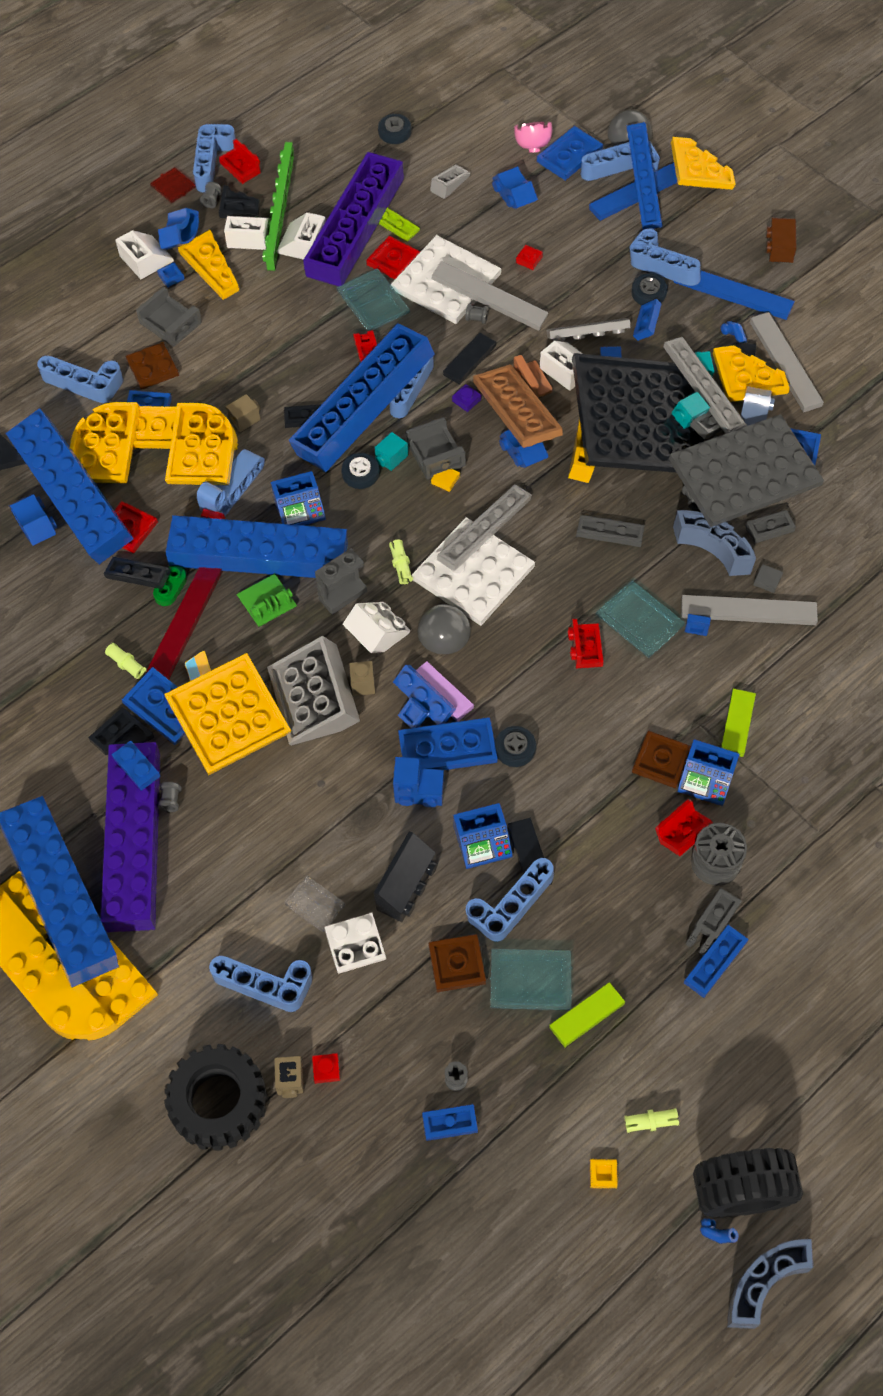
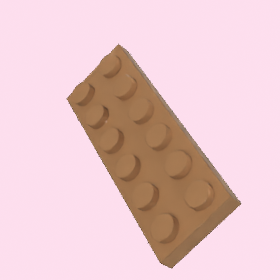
[473,364,563,448]

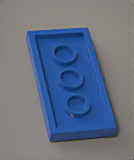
[398,717,498,770]

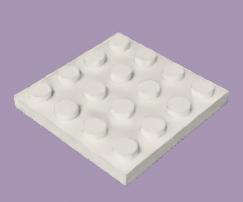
[391,235,501,324]
[412,517,535,626]

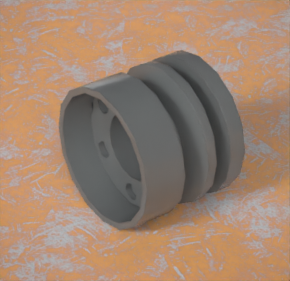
[691,823,747,886]

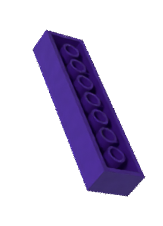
[303,152,404,287]
[101,742,160,932]

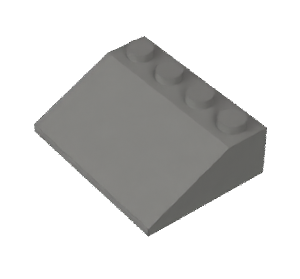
[267,636,360,745]

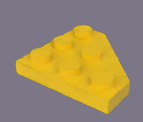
[671,137,735,190]
[713,345,790,402]

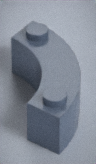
[741,386,775,426]
[673,510,756,576]
[727,1239,813,1329]

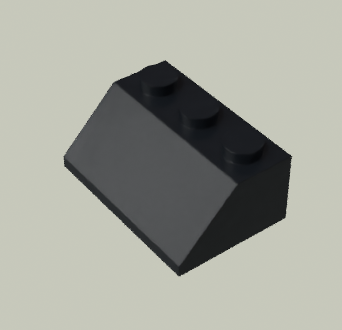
[374,831,438,922]

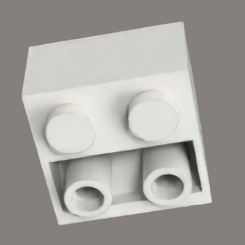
[277,213,326,259]
[224,216,271,250]
[115,230,174,279]
[540,341,583,391]
[343,602,411,653]
[325,913,386,974]

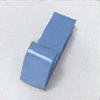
[193,124,235,192]
[581,140,659,181]
[630,228,701,286]
[37,356,123,403]
[389,357,434,418]
[197,449,265,516]
[466,858,554,942]
[209,956,313,1012]

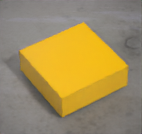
[431,469,460,492]
[590,1159,618,1188]

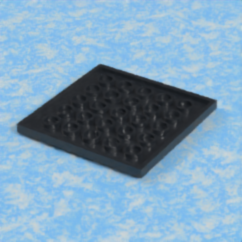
[572,353,704,473]

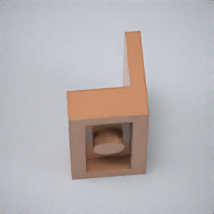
[514,355,552,397]

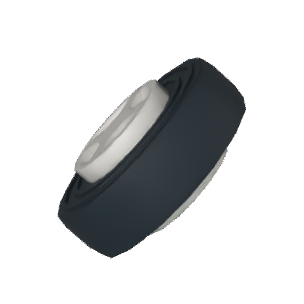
[341,453,380,489]

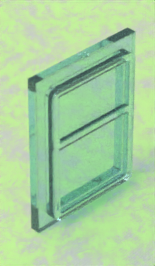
[337,268,410,331]
[596,580,685,658]
[490,949,572,1010]

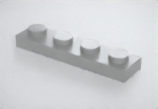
[546,318,630,342]

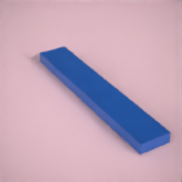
[627,122,662,230]
[589,163,678,221]
[674,270,795,320]

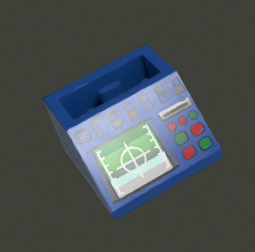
[271,471,326,526]
[677,739,740,806]
[453,803,513,869]

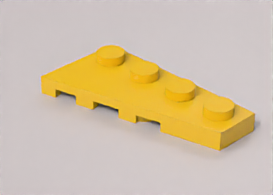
[178,230,239,300]

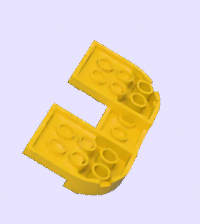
[70,402,238,485]
[0,871,158,1041]

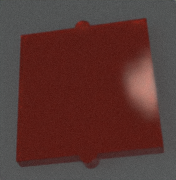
[150,167,196,203]

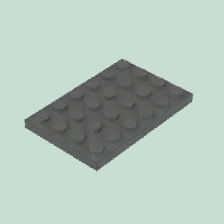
[669,414,824,527]

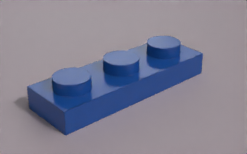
[393,665,456,725]
[684,925,749,998]

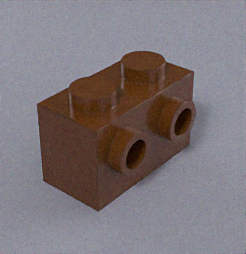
[766,218,796,263]

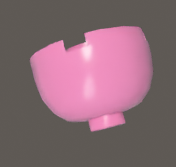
[514,122,552,153]

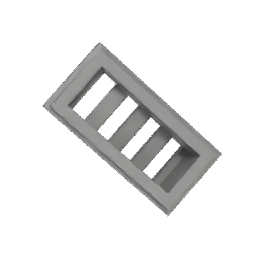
[431,165,470,199]

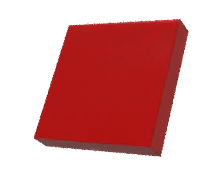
[366,236,420,279]
[114,501,158,554]

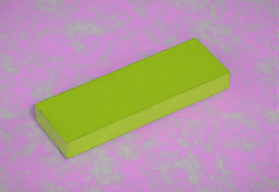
[378,208,420,242]
[721,689,756,757]
[549,982,625,1048]

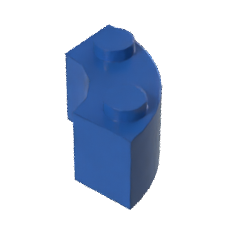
[492,166,538,209]
[158,208,199,250]
[499,430,549,468]
[9,494,57,546]

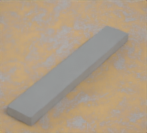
[432,261,548,331]
[750,312,823,413]
[663,337,747,434]
[437,484,532,571]
[681,595,817,625]

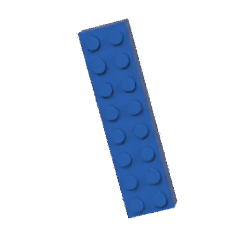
[288,323,434,472]
[6,408,134,564]
[166,515,348,578]
[0,796,119,988]

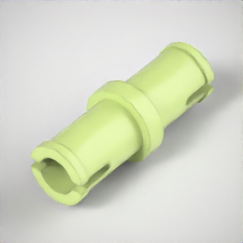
[389,540,413,584]
[105,643,146,680]
[624,1108,679,1133]

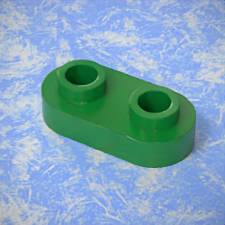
[153,566,187,606]

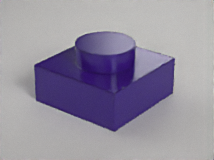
[452,384,481,412]

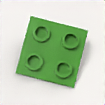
[237,574,297,627]

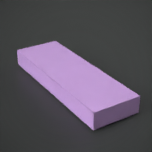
[416,661,474,722]

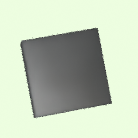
[754,564,783,593]

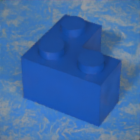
[393,757,444,807]

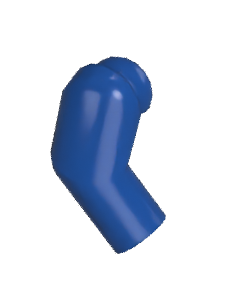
[721,321,747,343]
[700,1218,738,1244]

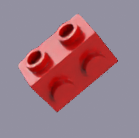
[219,139,261,184]
[568,619,604,669]
[655,799,713,856]

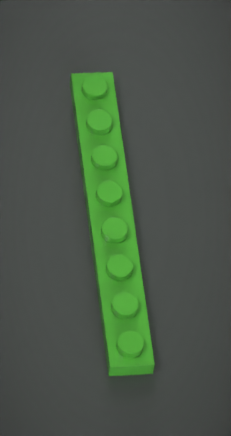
[263,142,294,271]

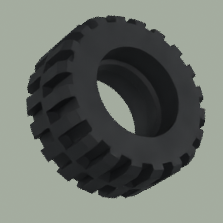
[164,1044,267,1151]
[693,1148,803,1217]

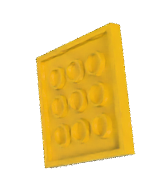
[164,653,291,776]

